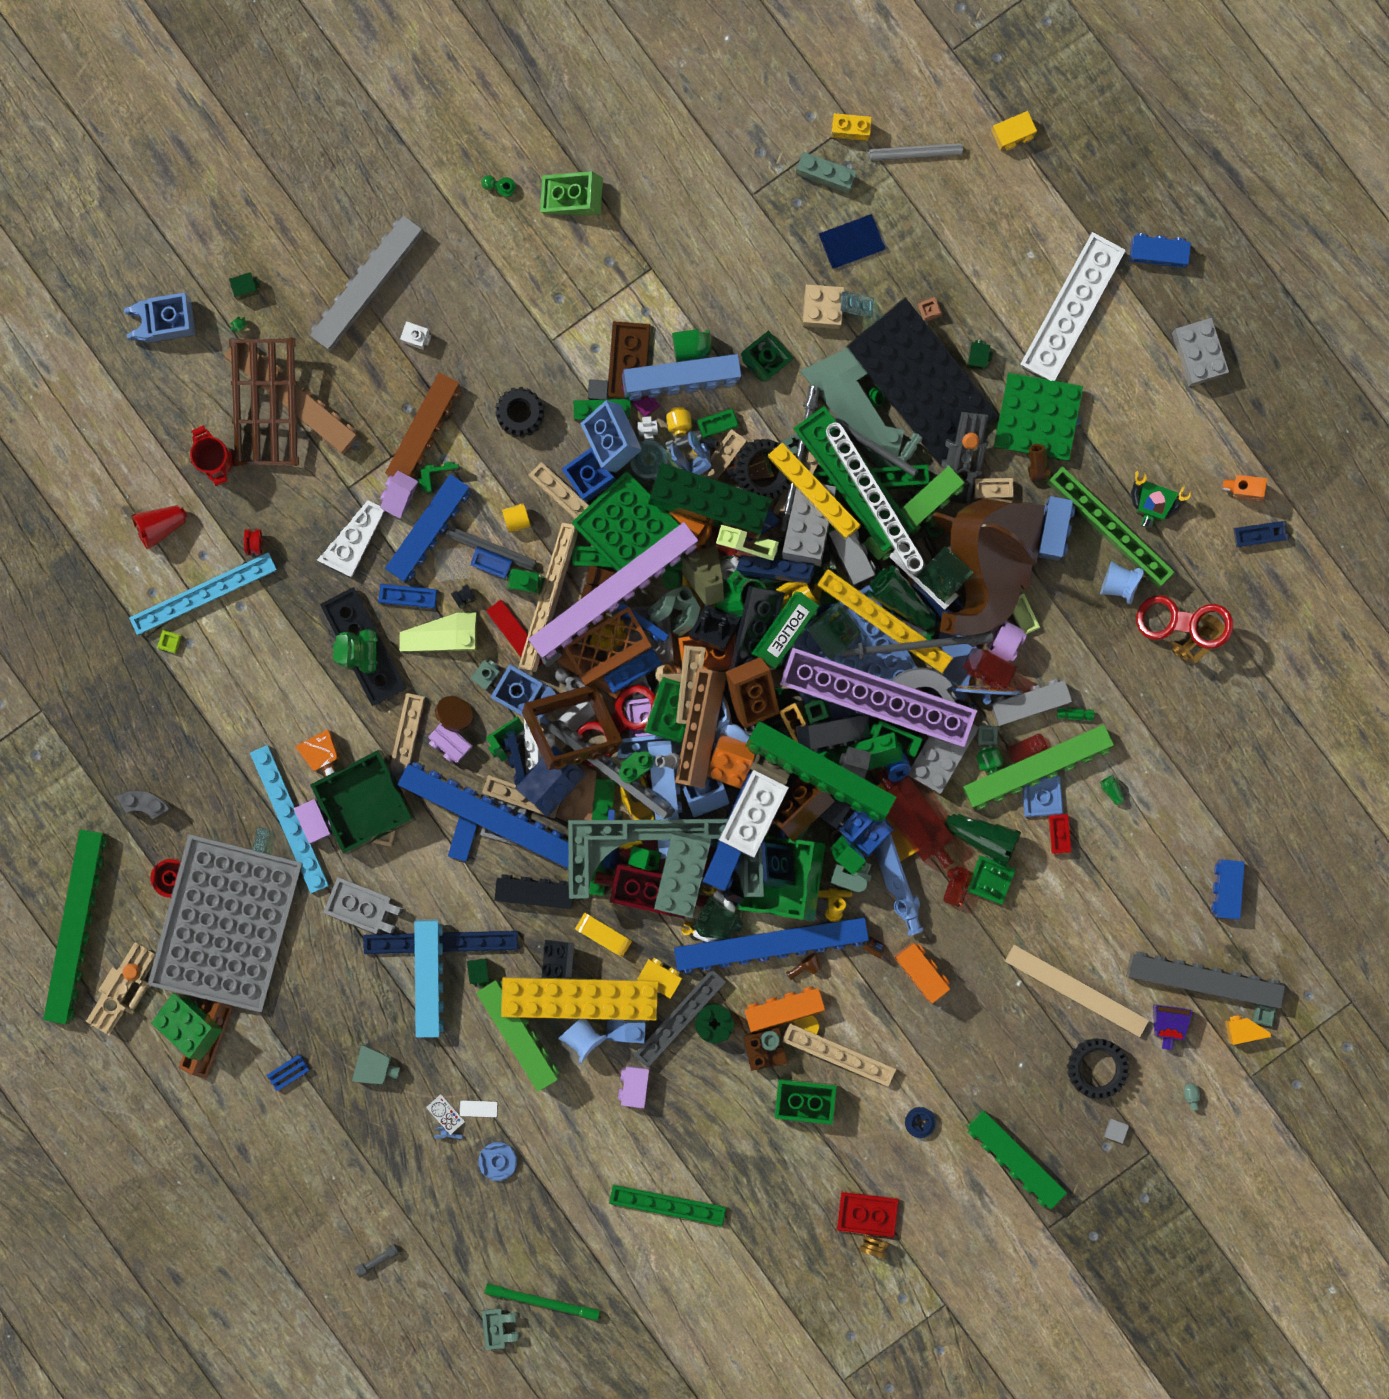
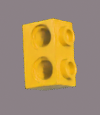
[831,113,871,141]

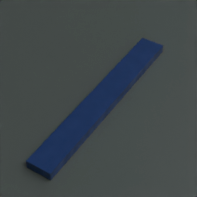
[363,931,518,954]

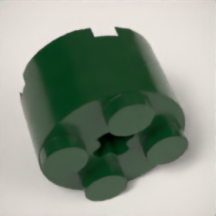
[695,1003,734,1043]

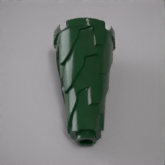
[868,566,937,630]
[944,813,1021,867]

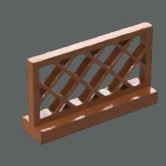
[564,607,653,686]

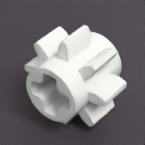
[637,416,658,441]

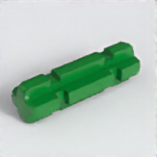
[1056,707,1095,721]

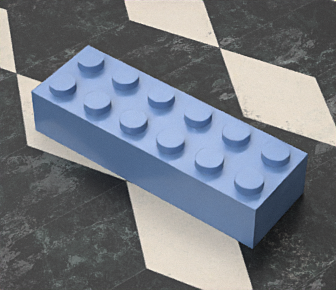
[622,354,741,401]

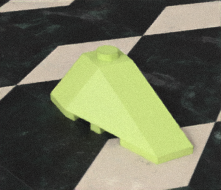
[400,613,477,652]

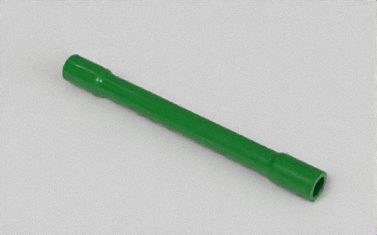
[484,1283,600,1321]

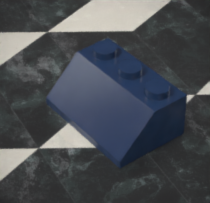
[515,745,586,817]

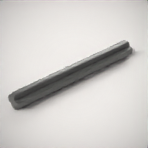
[446,526,536,570]

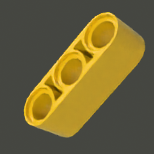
[575,912,632,958]

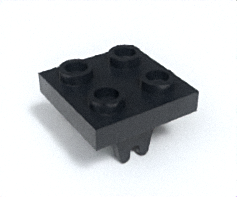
[689,605,741,652]
[541,940,578,979]

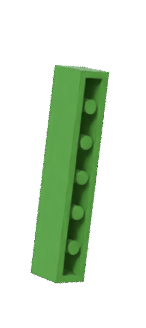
[863,466,965,561]

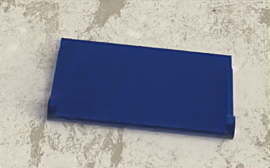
[819,214,885,269]

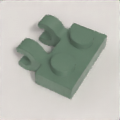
[482,1308,519,1350]

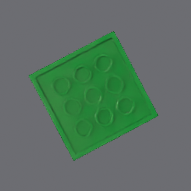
[993,372,1083,462]
[571,471,679,572]

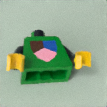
[1131,471,1192,529]

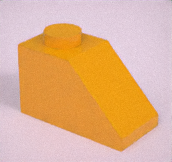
[1225,1014,1271,1045]

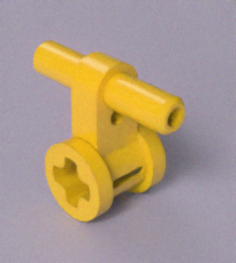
[818,888,852,922]

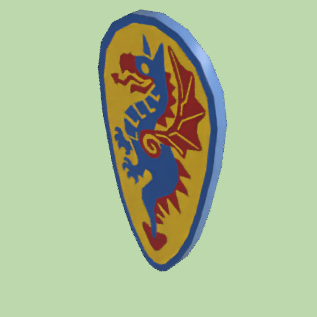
[951,685,1019,704]

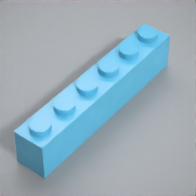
[414,919,444,1037]

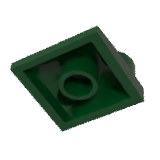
[741,330,794,382]

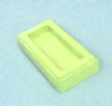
[1012,593,1040,634]

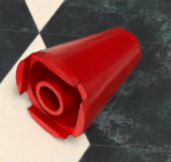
[131,505,187,550]

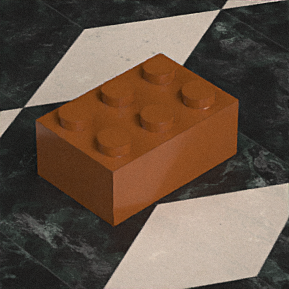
[726,657,780,728]

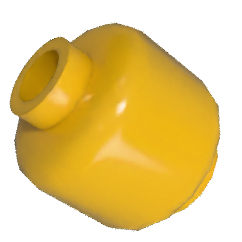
[666,407,692,436]

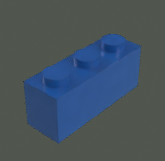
[1129,233,1191,268]
[1211,860,1245,919]

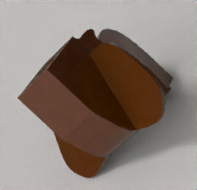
[932,498,1045,635]

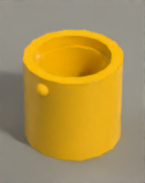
[502,503,531,533]

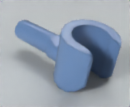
[434,1127,462,1140]

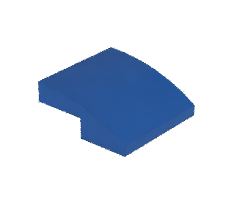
[839,811,895,857]

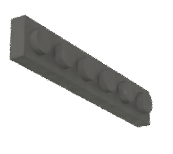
[634,969,726,1068]

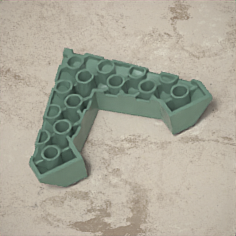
[800,322,928,468]

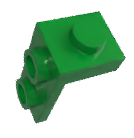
[419,462,460,494]
[486,717,525,762]

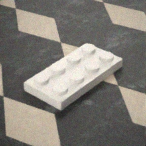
[719,770,789,858]

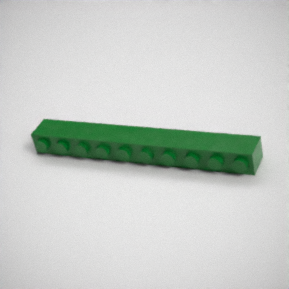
[43,829,108,1024]

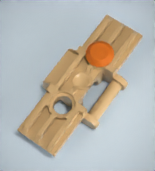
[86,942,156,1036]

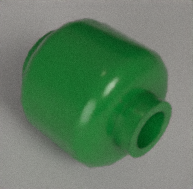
[976,745,1003,774]

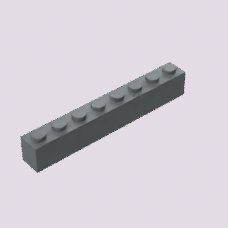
[1126,951,1285,1009]

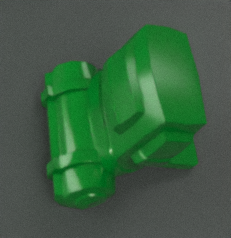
[333,629,378,674]

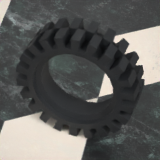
[733,439,790,498]
[1067,1038,1129,1099]

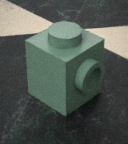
[470,660,500,691]

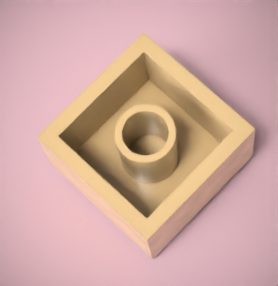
[802,284,844,329]

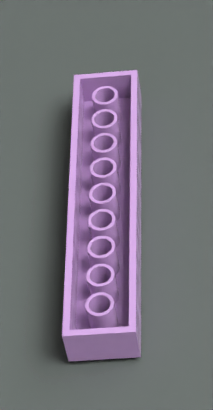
[528,522,698,660]
[779,647,977,747]

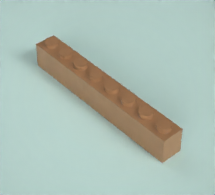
[224,338,358,455]

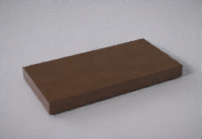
[607,321,651,400]

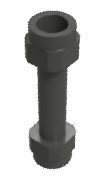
[354,1244,400,1278]

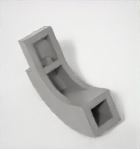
[891,668,957,703]

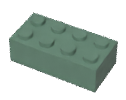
[654,830,711,918]

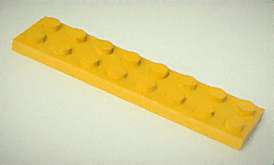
[501,977,658,1020]

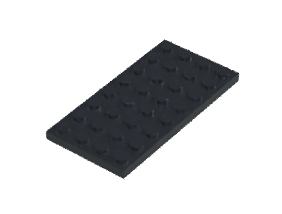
[845,297,998,465]

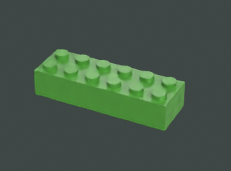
[476,979,560,1092]

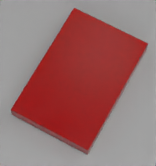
[837,1191,899,1238]

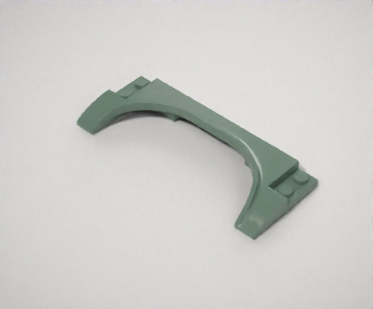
[568,819,764,899]

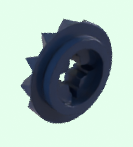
[905,1107,936,1138]

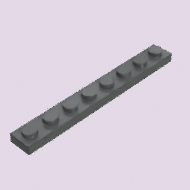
[546,720,675,819]

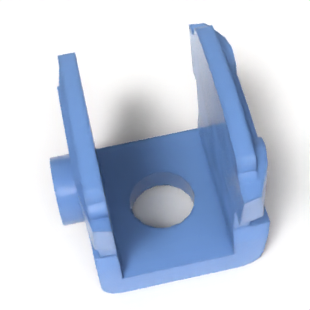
[670,431,711,475]

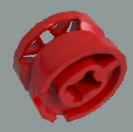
[244,529,263,556]

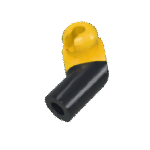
[692,438,720,456]

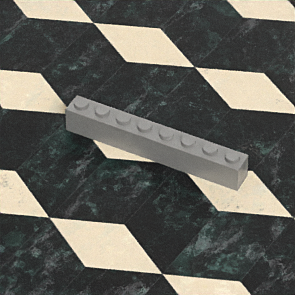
[310,215,423,352]

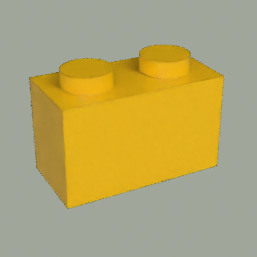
[991,111,1037,151]
[637,958,682,999]

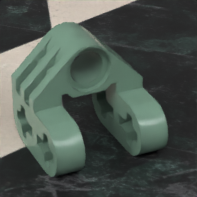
[646,586,700,636]

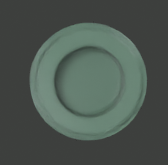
[760,1031,780,1051]

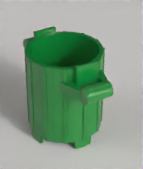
[714,570,766,617]

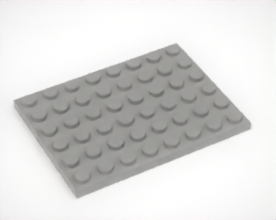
[148,834,302,1013]

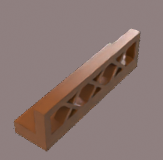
[179,999,234,1078]

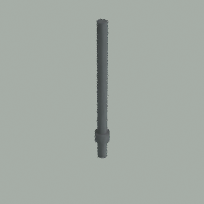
[832,416,918,477]

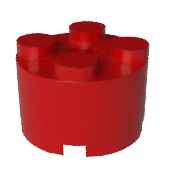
[150,859,181,898]

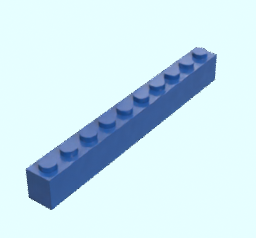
[674,917,868,974]

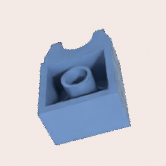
[124,292,195,343]
[490,663,557,726]

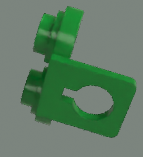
[619,751,654,783]

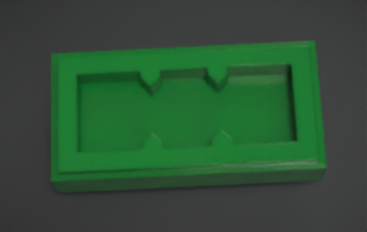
[697,408,739,438]

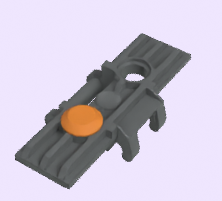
[941,412,989,503]

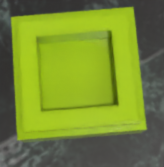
[157,630,182,654]

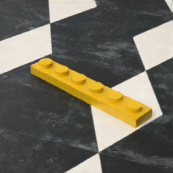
[768,443,860,540]

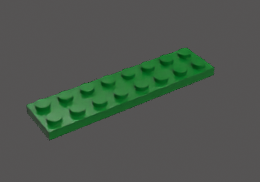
[793,406,915,552]

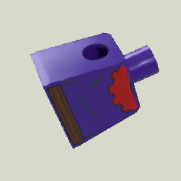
[1153,1004,1193,1050]

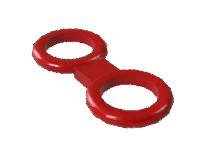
[1136,595,1234,649]
[572,685,656,767]

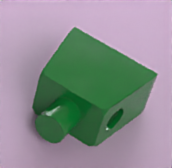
[506,569,545,596]

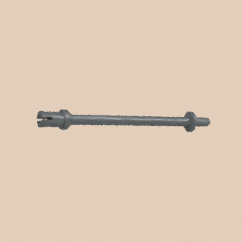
[779,385,821,534]
[841,631,993,660]

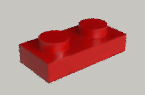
[1048,814,1071,854]

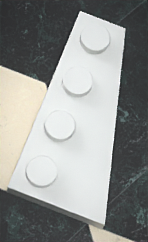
[317,500,385,578]

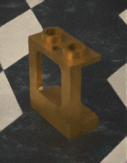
[1169,613,1225,663]

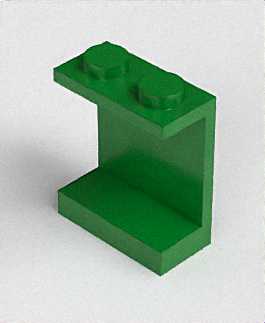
[870,721,922,759]

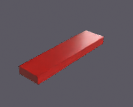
[486,600,543,667]

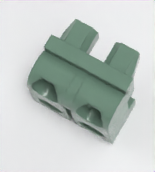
[828,862,872,892]

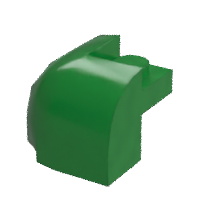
[672,329,712,362]

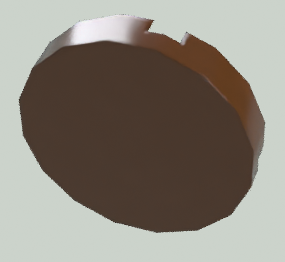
[435,696,473,732]

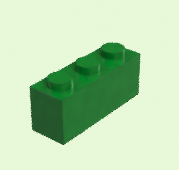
[830,835,866,875]

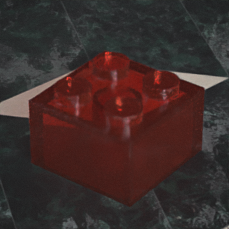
[962,648,1018,689]

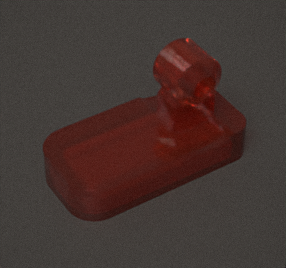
[1007,734,1048,764]
[944,866,973,907]

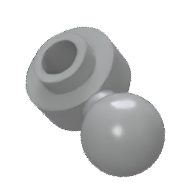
[555,668,585,691]

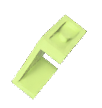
[716,525,779,561]

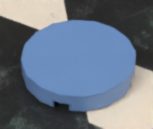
[479,1142,517,1181]

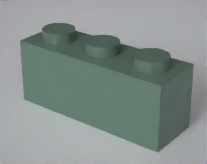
[796,152,857,194]

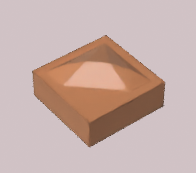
[918,297,942,322]

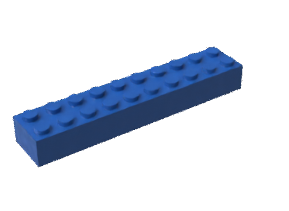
[398,761,568,868]

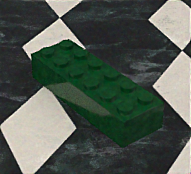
[648,462,771,540]

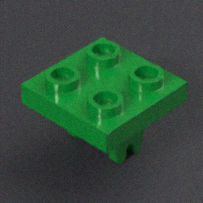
[966,855,1016,905]

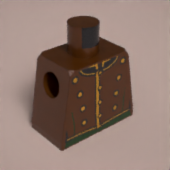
[726,451,774,482]

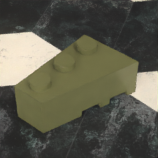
[682,545,724,606]

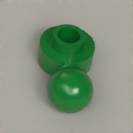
[481,175,516,197]

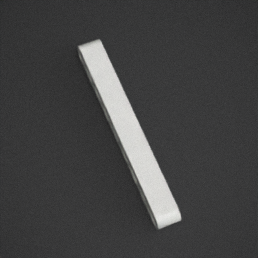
[826,423,923,574]

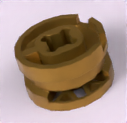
[859,1235,890,1259]

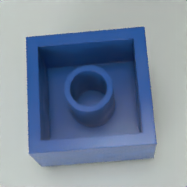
[562,447,617,503]

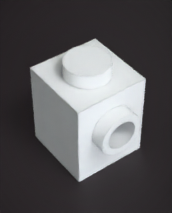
[400,321,431,350]

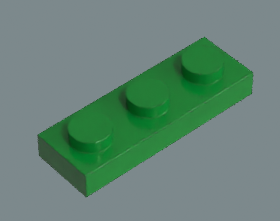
[573,399,631,421]

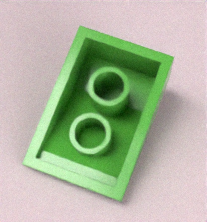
[540,171,603,216]

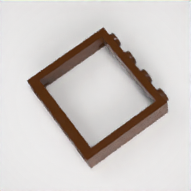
[522,684,622,770]

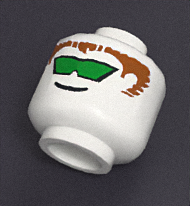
[720,553,741,581]

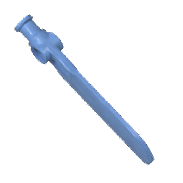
[875,817,924,936]

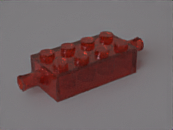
[876,769,954,869]

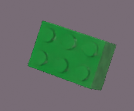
[151,992,223,1060]
[774,1078,837,1125]

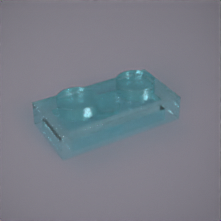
[840,291,874,317]

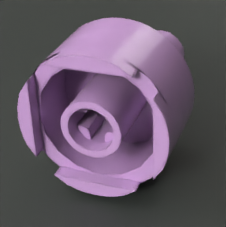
[985,621,1027,664]

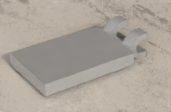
[323,877,403,934]

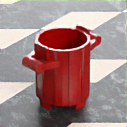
[190,425,233,486]

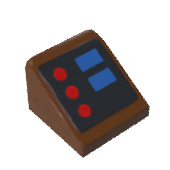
[863,936,886,958]

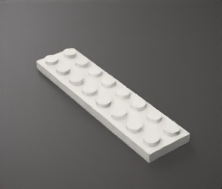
[1020,232,1126,381]

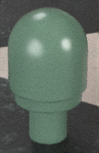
[1183,1083,1200,1111]

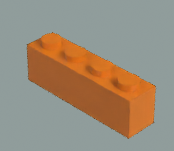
[744,986,825,1034]

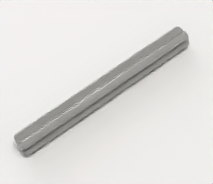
[869,143,963,160]

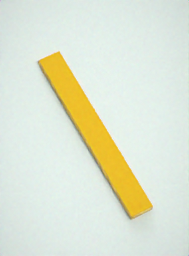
[817,569,953,674]

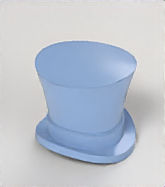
[1100,561,1143,605]
[558,1019,608,1064]

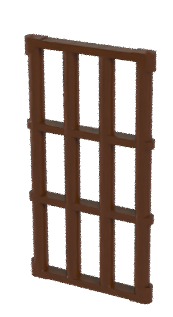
[229,337,299,466]

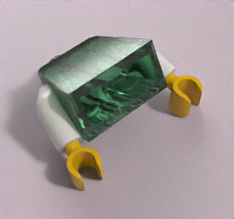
[682,887,743,943]

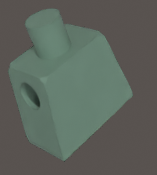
[352,1044,400,1084]

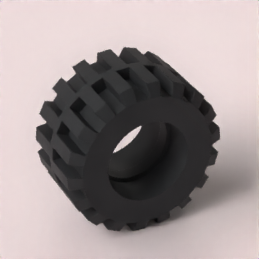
[495,387,544,438]

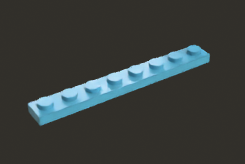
[129,553,277,635]
[250,745,329,894]

